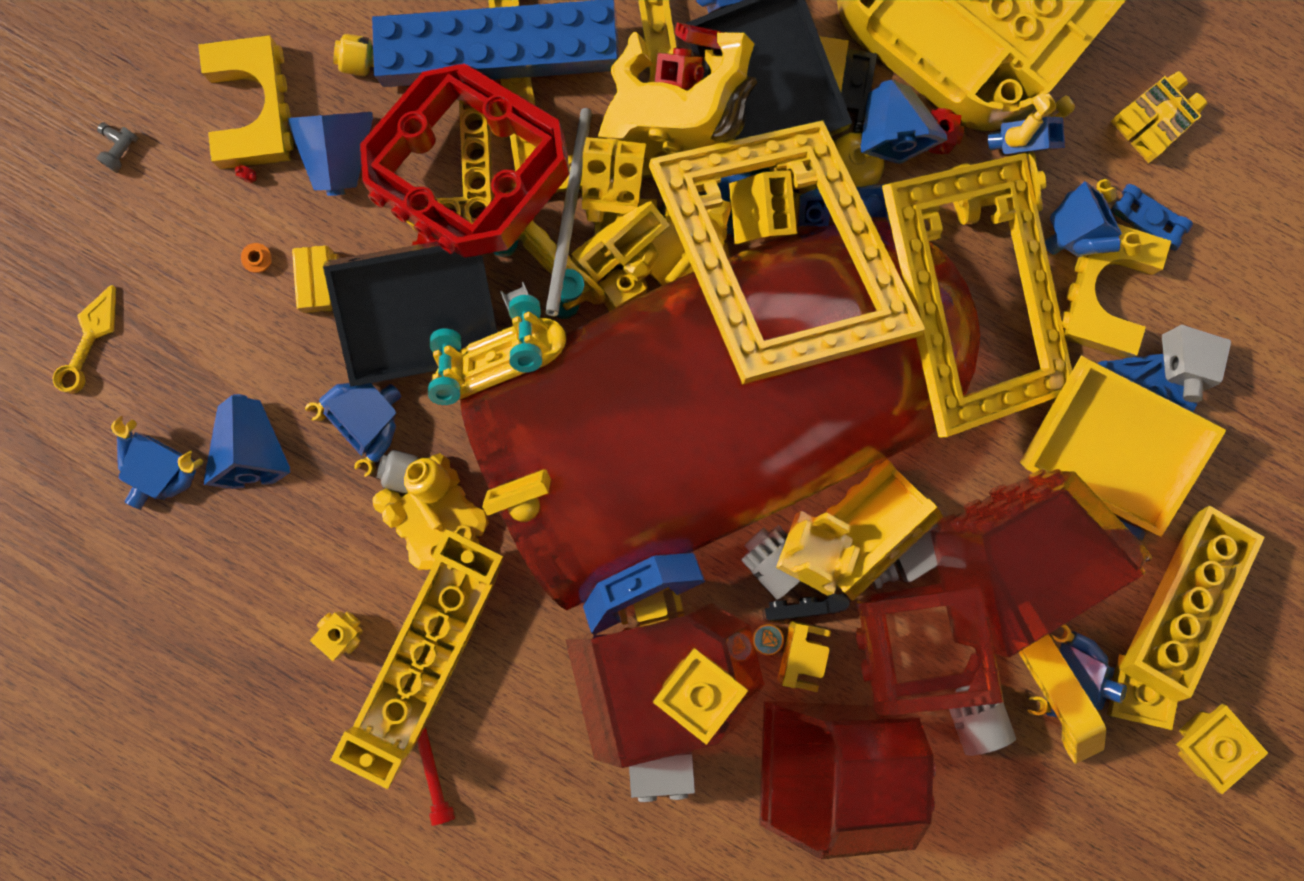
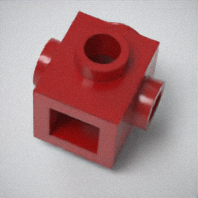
[655,48,704,91]
[928,108,964,155]

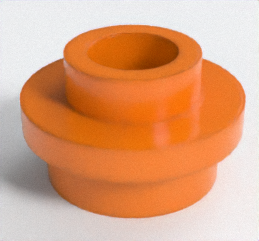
[241,243,272,273]

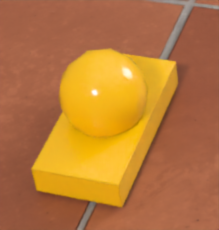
[483,469,551,522]

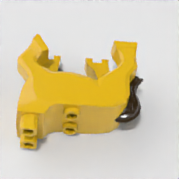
[598,32,757,162]

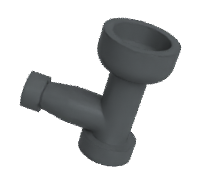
[96,122,139,173]

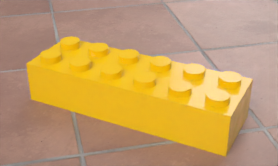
[1119,506,1265,702]

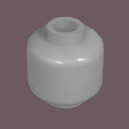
[376,450,418,493]

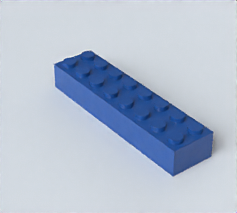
[372,0,619,87]

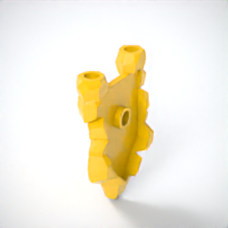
[623,200,732,321]
[373,453,489,570]

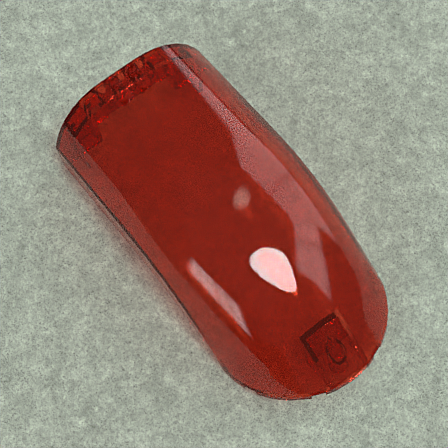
[460,220,980,611]

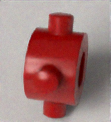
[235,165,257,184]

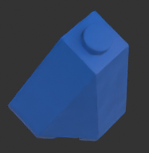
[861,80,948,164]
[288,112,373,196]
[204,394,290,489]

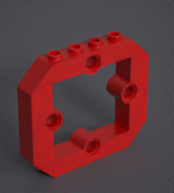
[360,63,570,258]

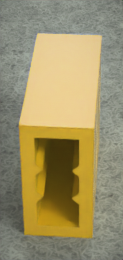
[729,171,797,244]

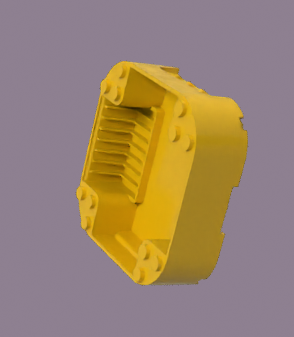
[837,0,1126,131]

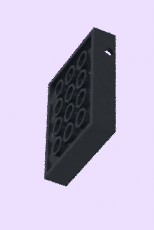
[684,0,852,140]
[323,241,497,387]

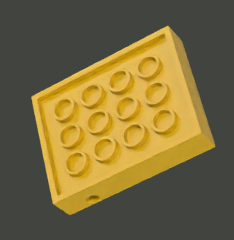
[1020,355,1226,537]

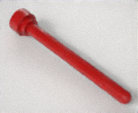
[408,682,456,826]

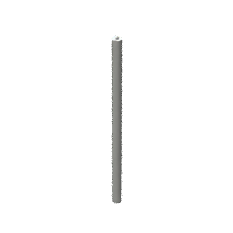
[546,108,592,316]

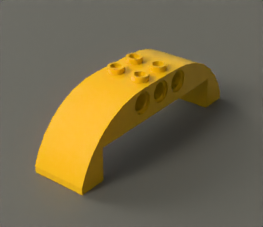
[330,528,504,789]

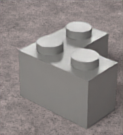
[629,748,695,802]

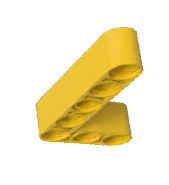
[407,100,494,232]
[998,601,1106,764]

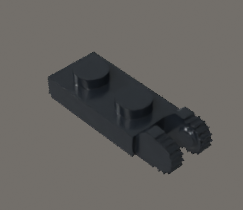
[840,49,877,133]
[762,593,851,622]

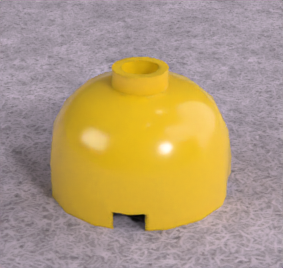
[834,133,884,187]

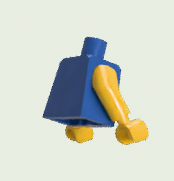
[988,94,1075,154]

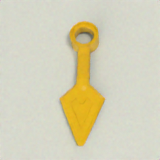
[52,285,116,394]

